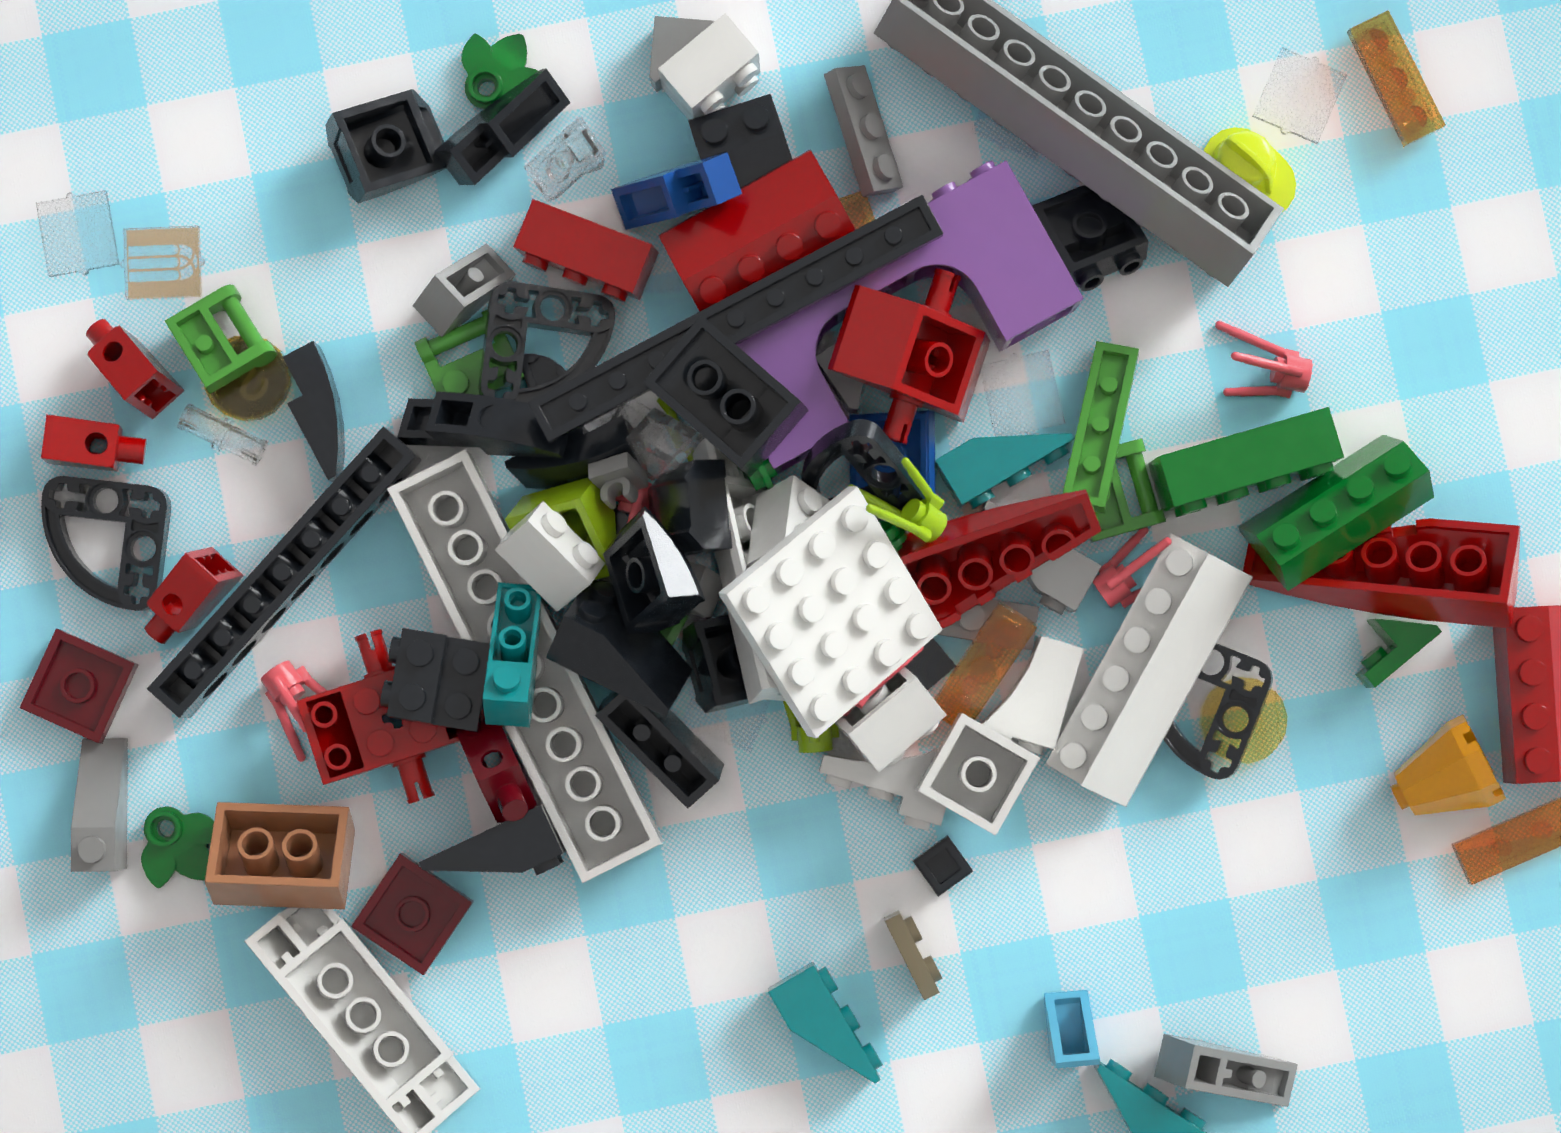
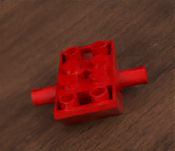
[827,268,991,445]
[296,629,485,804]

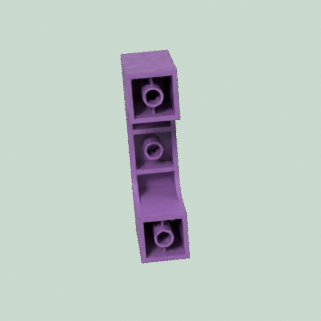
[737,161,1084,474]

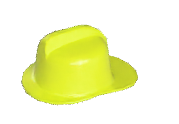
[1204,127,1296,212]

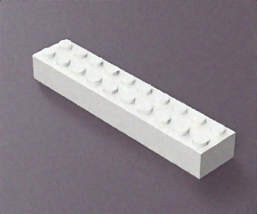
[387,449,664,883]

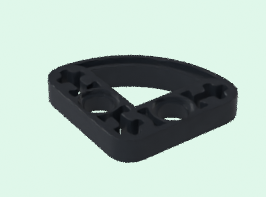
[478,282,616,403]
[801,419,925,521]
[41,476,171,611]
[1163,644,1273,780]

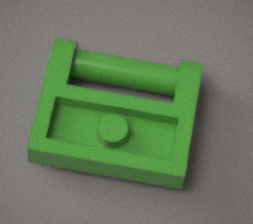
[165,284,277,394]
[414,309,525,395]
[1067,438,1166,543]

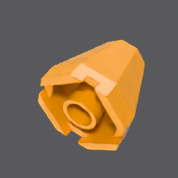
[1390,714,1506,815]

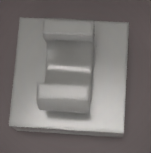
[588,452,648,509]

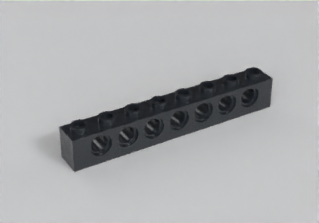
[147,426,422,718]

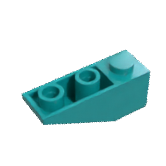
[935,433,1075,509]
[482,582,542,728]
[768,962,883,1083]
[1093,1059,1207,1133]

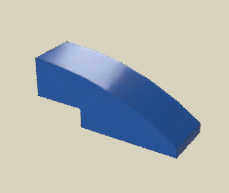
[611,152,742,230]

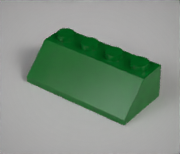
[1238,435,1434,591]

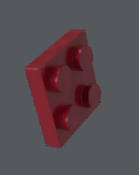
[20,628,139,744]
[351,853,474,975]

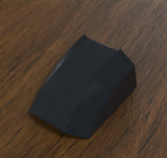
[325,89,447,204]
[648,459,732,556]
[603,506,706,635]
[682,614,748,713]

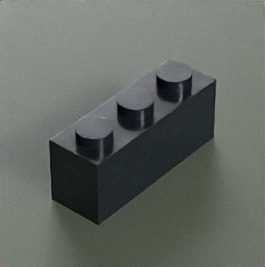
[595,691,724,809]

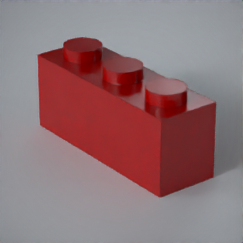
[513,199,659,302]

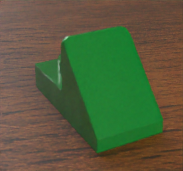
[1355,619,1442,688]

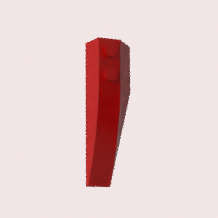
[897,489,1101,628]
[1243,518,1521,629]

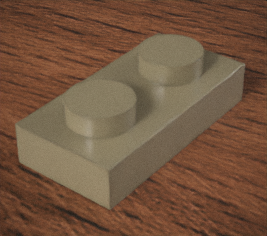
[883,910,943,1000]

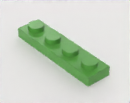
[1063,341,1139,514]

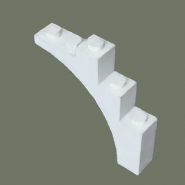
[819,636,1084,831]

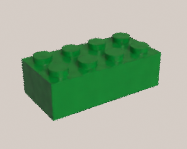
[1148,407,1344,518]

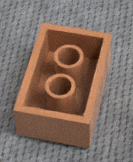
[205,802,355,910]

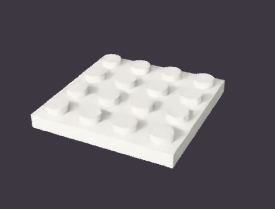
[718,486,943,738]

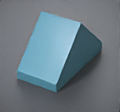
[1044,990,1100,1068]

